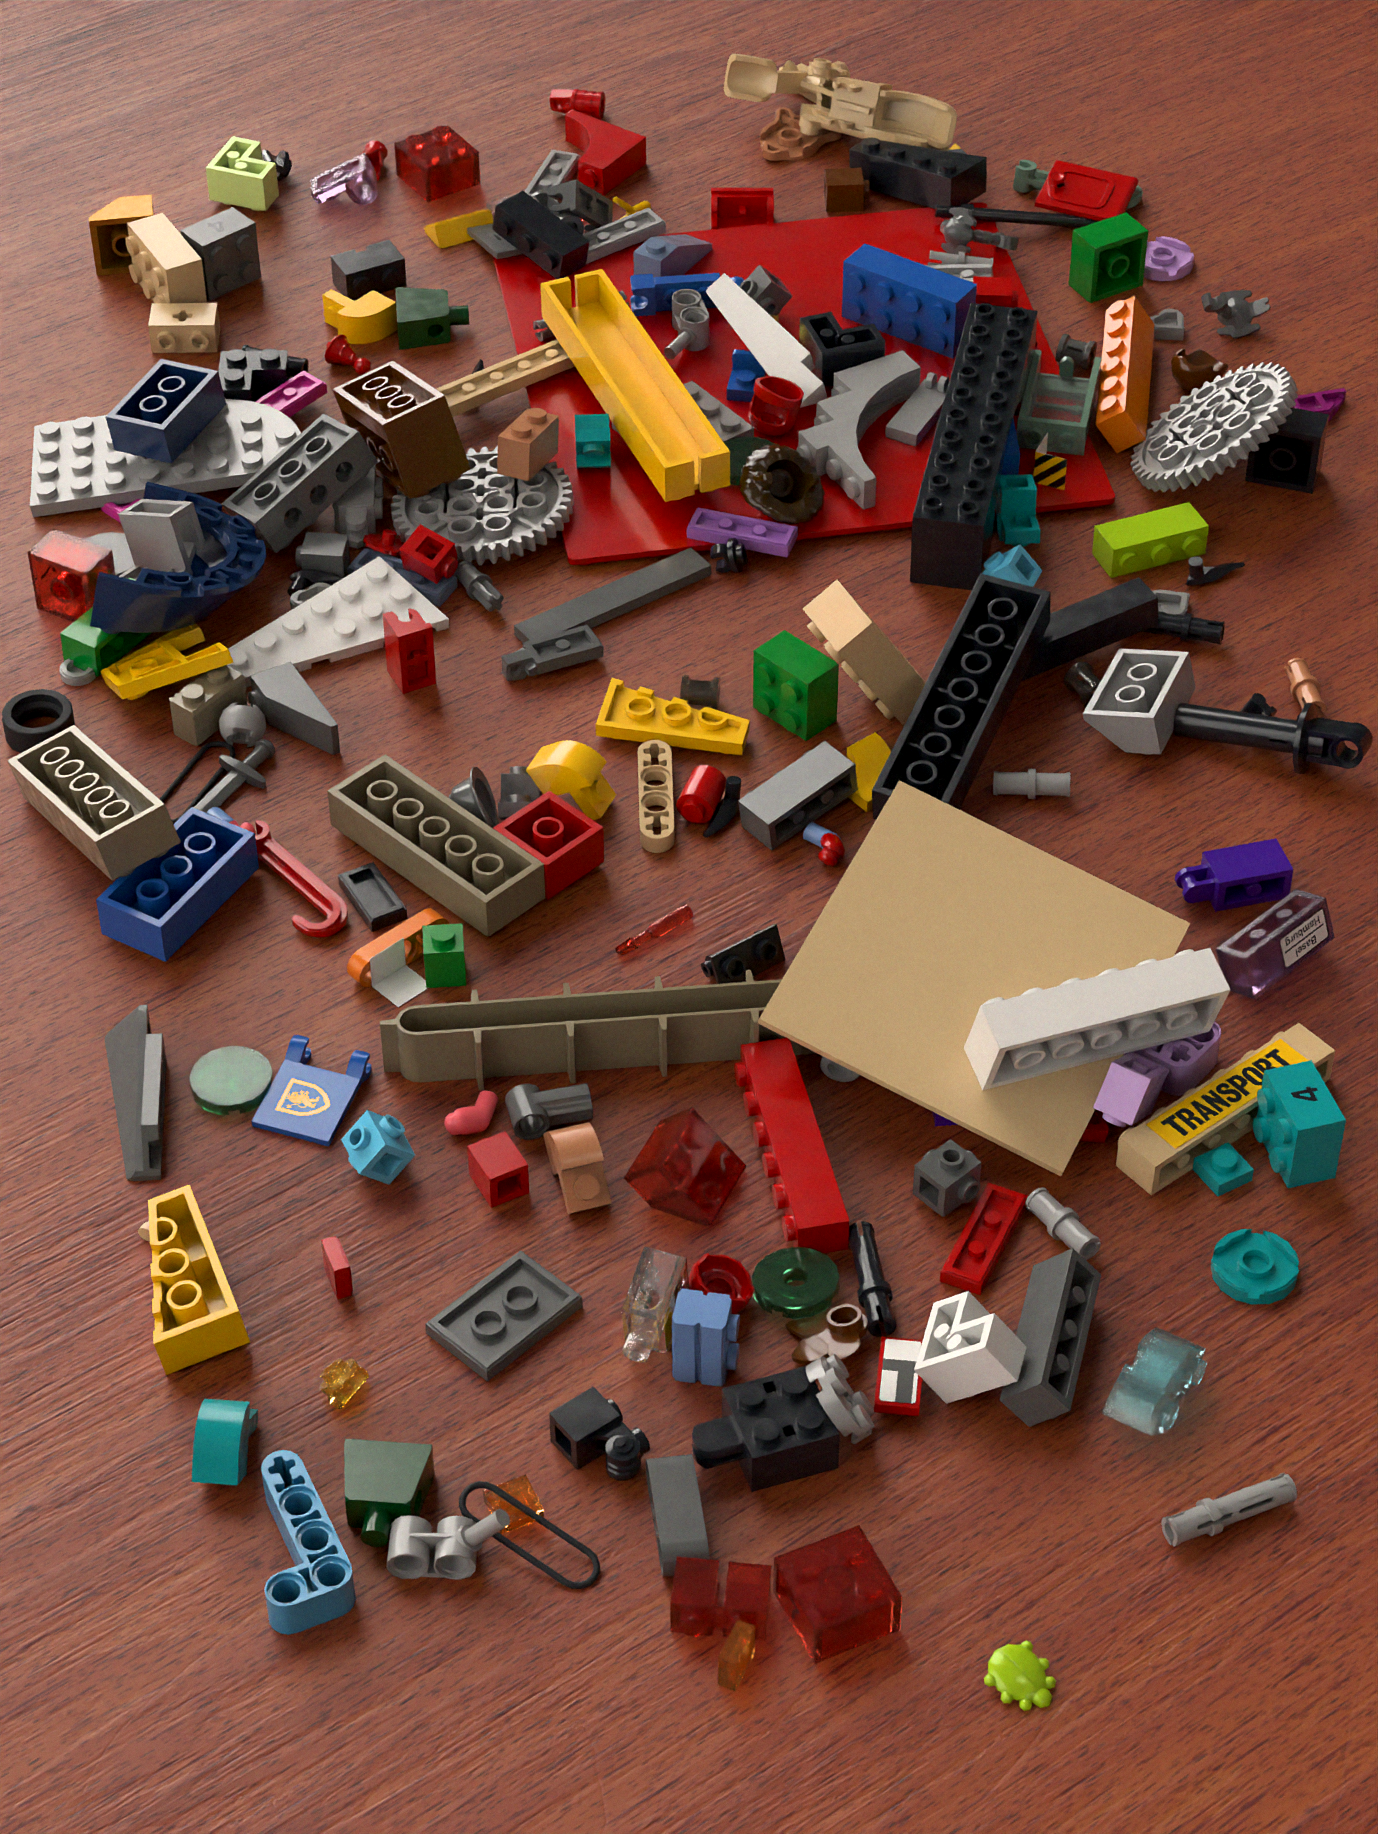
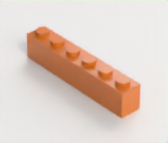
[1095,296,1155,453]

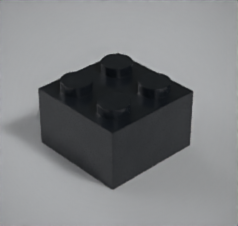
[1245,407,1329,494]

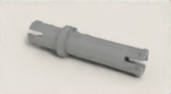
[1161,1473,1297,1547]

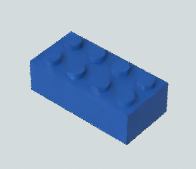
[842,243,977,358]
[96,807,259,962]

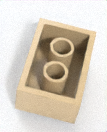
[125,213,207,303]

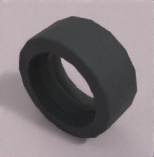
[2,689,75,753]

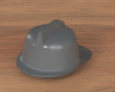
[449,767,499,828]

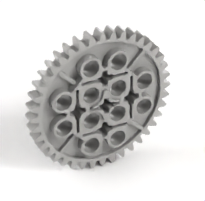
[1130,362,1298,492]
[391,446,574,565]

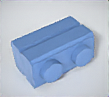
[672,1289,740,1387]

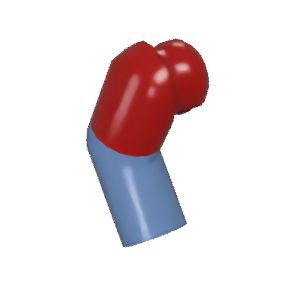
[803,822,845,867]

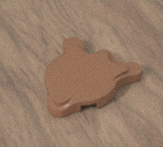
[760,107,842,161]

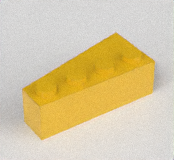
[148,1184,250,1375]

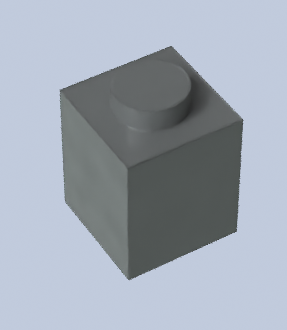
[295,532,351,578]

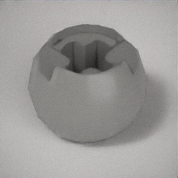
[219,702,266,747]

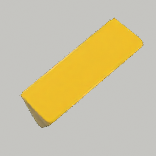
[424,209,493,248]

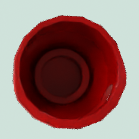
[748,376,804,436]

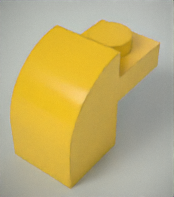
[322,289,398,344]
[526,740,617,820]

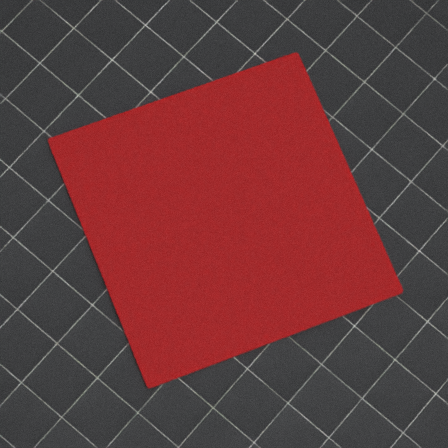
[493,202,1115,565]

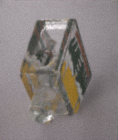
[621,1246,689,1363]

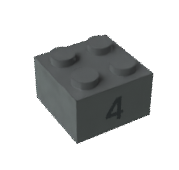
[180,207,261,301]

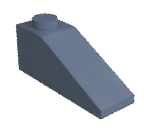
[633,234,712,277]

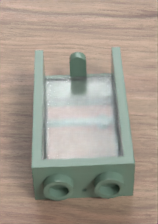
[1017,350,1102,455]

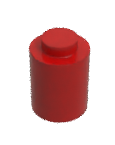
[676,765,726,824]

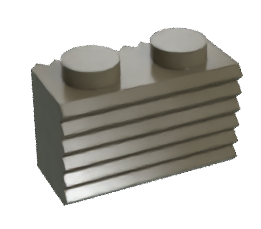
[169,665,248,746]

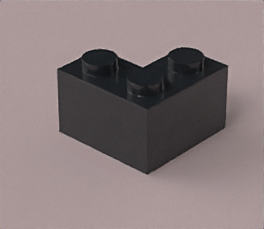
[799,312,885,387]
[219,349,290,402]

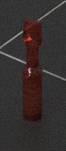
[615,904,693,955]

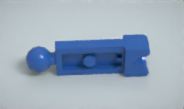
[630,273,744,316]

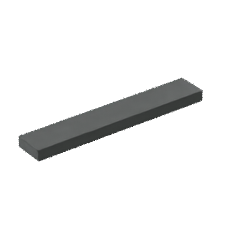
[514,548,711,642]

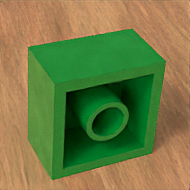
[1068,212,1148,303]
[753,630,839,741]

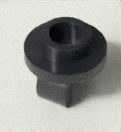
[710,538,748,574]

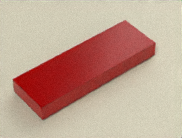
[940,1182,1028,1296]

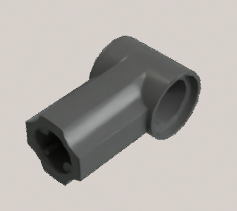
[505,1083,593,1140]

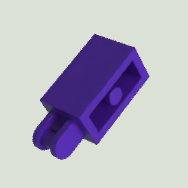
[1175,838,1294,912]

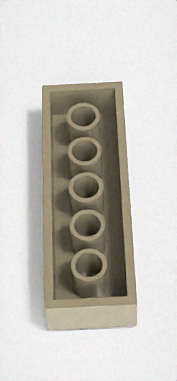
[7,725,181,880]
[327,754,545,937]

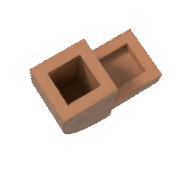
[543,1122,612,1214]

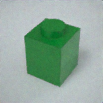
[422,923,466,988]

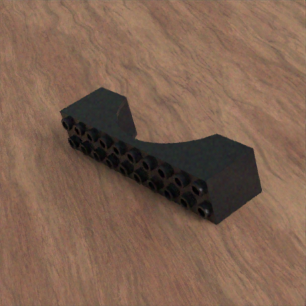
[910,303,1038,591]

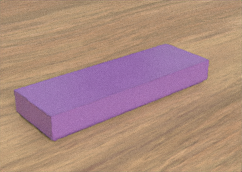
[687,508,798,557]

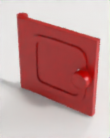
[1034,160,1139,221]

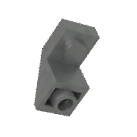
[498,766,540,819]

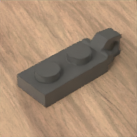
[501,625,604,681]

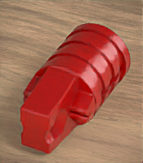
[549,89,605,120]

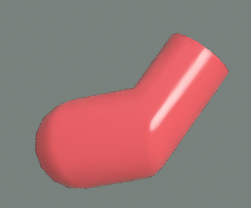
[444,1090,499,1135]

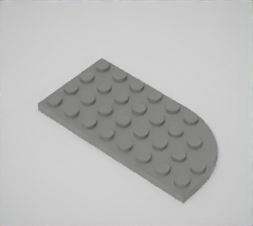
[30,399,301,517]

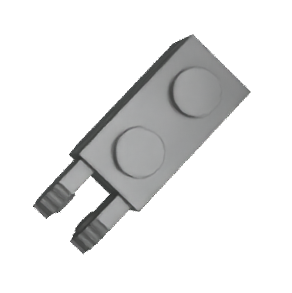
[332,465,384,549]

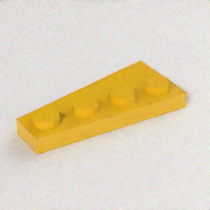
[596,678,750,755]

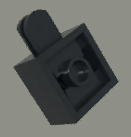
[692,1366,840,1492]

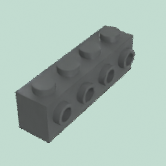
[1000,1248,1101,1427]

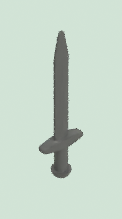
[193,739,275,813]

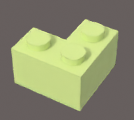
[206,136,279,211]

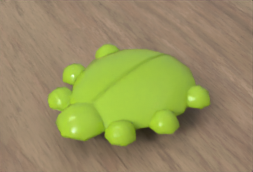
[984,1641,1056,1711]

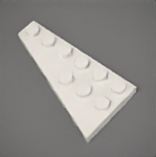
[227,556,449,687]

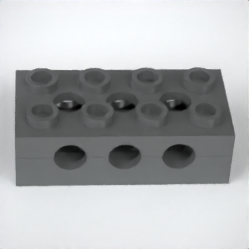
[222,413,378,553]

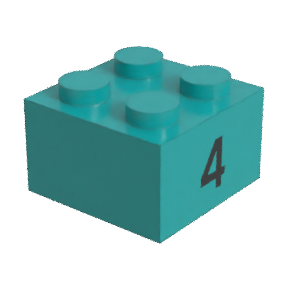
[1252,1060,1346,1188]

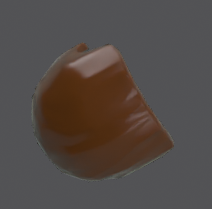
[1171,348,1229,392]

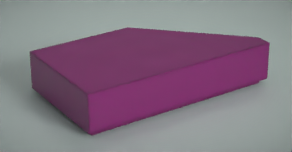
[1292,388,1346,421]

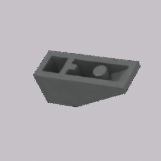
[248,661,340,755]

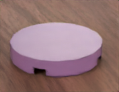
[1144,236,1194,281]

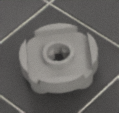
[806,1354,874,1444]

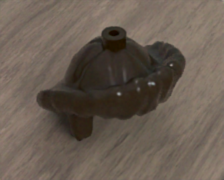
[740,444,825,524]

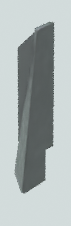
[105,1005,167,1181]

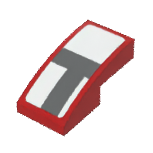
[874,1336,923,1416]

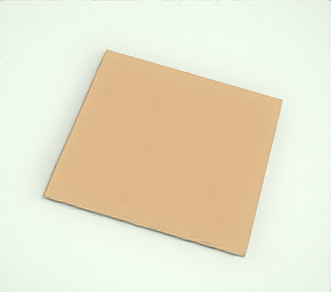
[758,780,1190,1176]

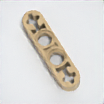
[637,740,675,853]

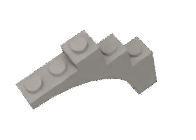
[796,350,920,510]

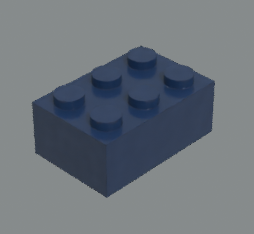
[106,359,226,463]

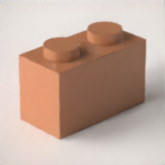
[497,408,559,482]

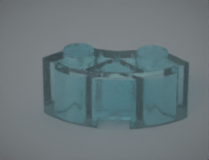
[1102,1327,1207,1436]

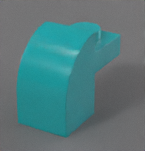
[575,414,611,469]
[996,474,1041,547]
[192,1399,258,1485]

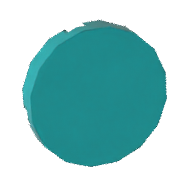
[1210,1229,1299,1305]

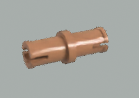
[1284,658,1327,718]

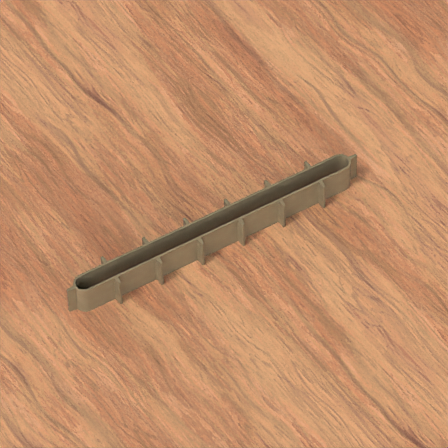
[380,970,818,1090]

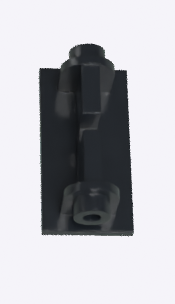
[701,924,786,984]

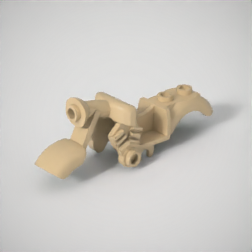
[724,54,957,149]

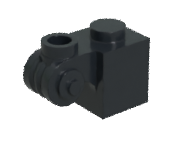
[549,1386,650,1481]

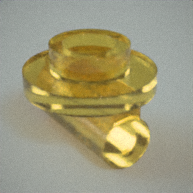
[319,1358,369,1409]

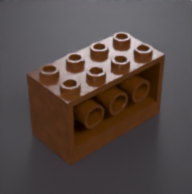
[333,361,471,499]

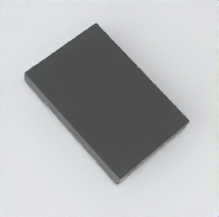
[425,1250,583,1382]

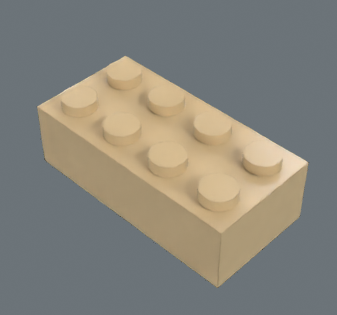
[803,580,926,726]

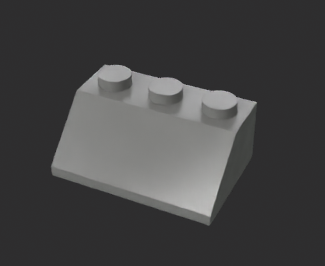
[1083,648,1196,755]

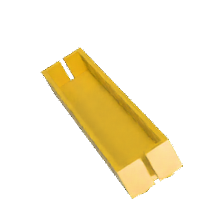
[540,269,730,502]

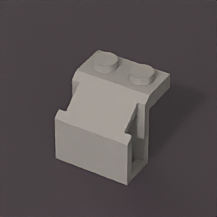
[118,499,205,580]

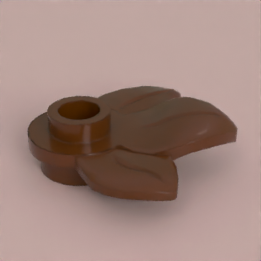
[786,1304,868,1365]

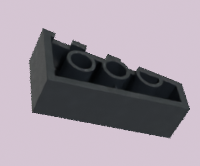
[849,138,987,209]

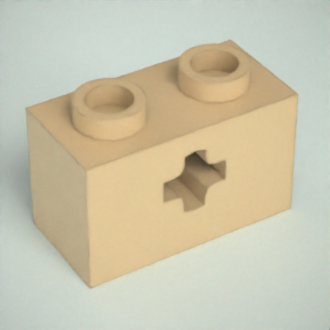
[148,303,220,353]

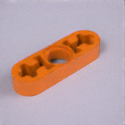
[347,908,449,987]

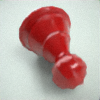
[324,334,371,376]

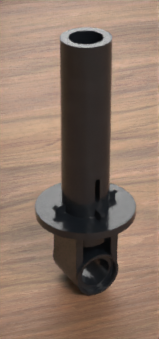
[1174,703,1373,774]

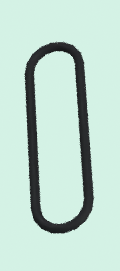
[160,741,236,824]
[459,1481,600,1589]

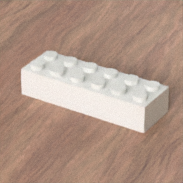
[964,948,1231,1090]

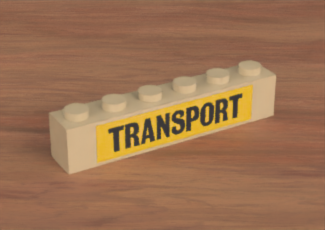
[1116,1023,1335,1196]

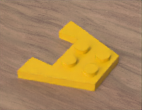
[100,624,234,700]

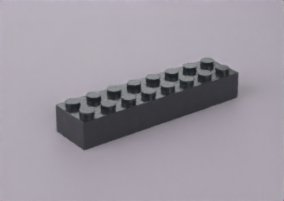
[872,574,1051,820]

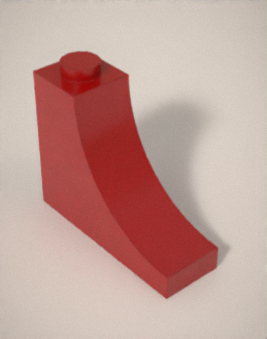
[565,110,646,196]

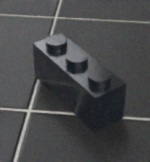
[492,190,590,279]

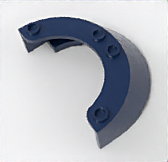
[90,481,266,634]

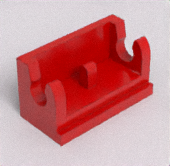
[711,188,774,229]
[382,608,436,694]

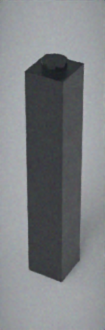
[1021,577,1158,682]

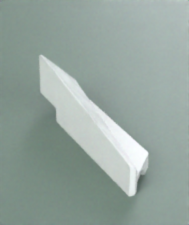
[706,273,828,408]

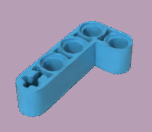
[261,1450,356,1634]

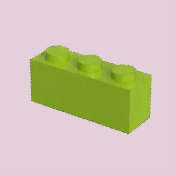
[1092,502,1209,578]

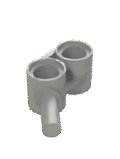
[664,289,709,359]
[386,1509,510,1580]

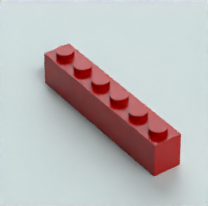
[734,1038,849,1258]

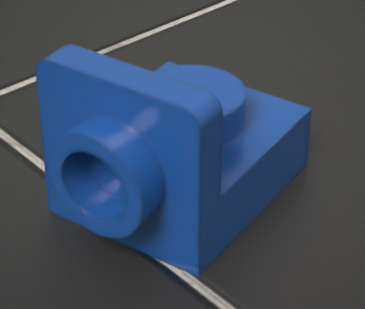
[727,350,766,402]

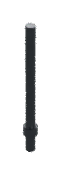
[934,203,1098,228]

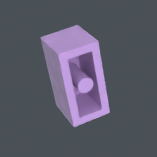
[1093,1052,1169,1127]

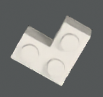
[914,1291,1027,1404]

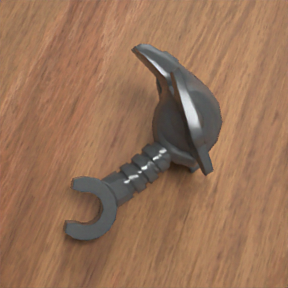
[940,207,1019,254]
[1201,290,1271,339]

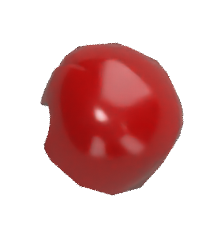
[688,1253,755,1314]

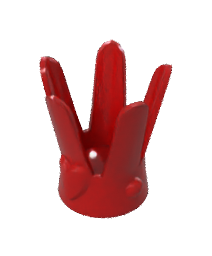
[352,140,388,181]

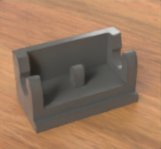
[548,180,613,232]

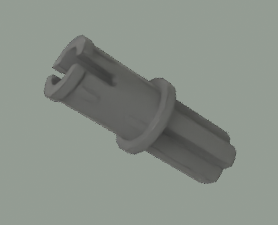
[454,561,504,612]

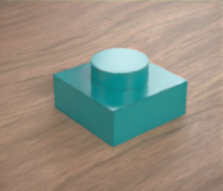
[1193,1142,1254,1197]

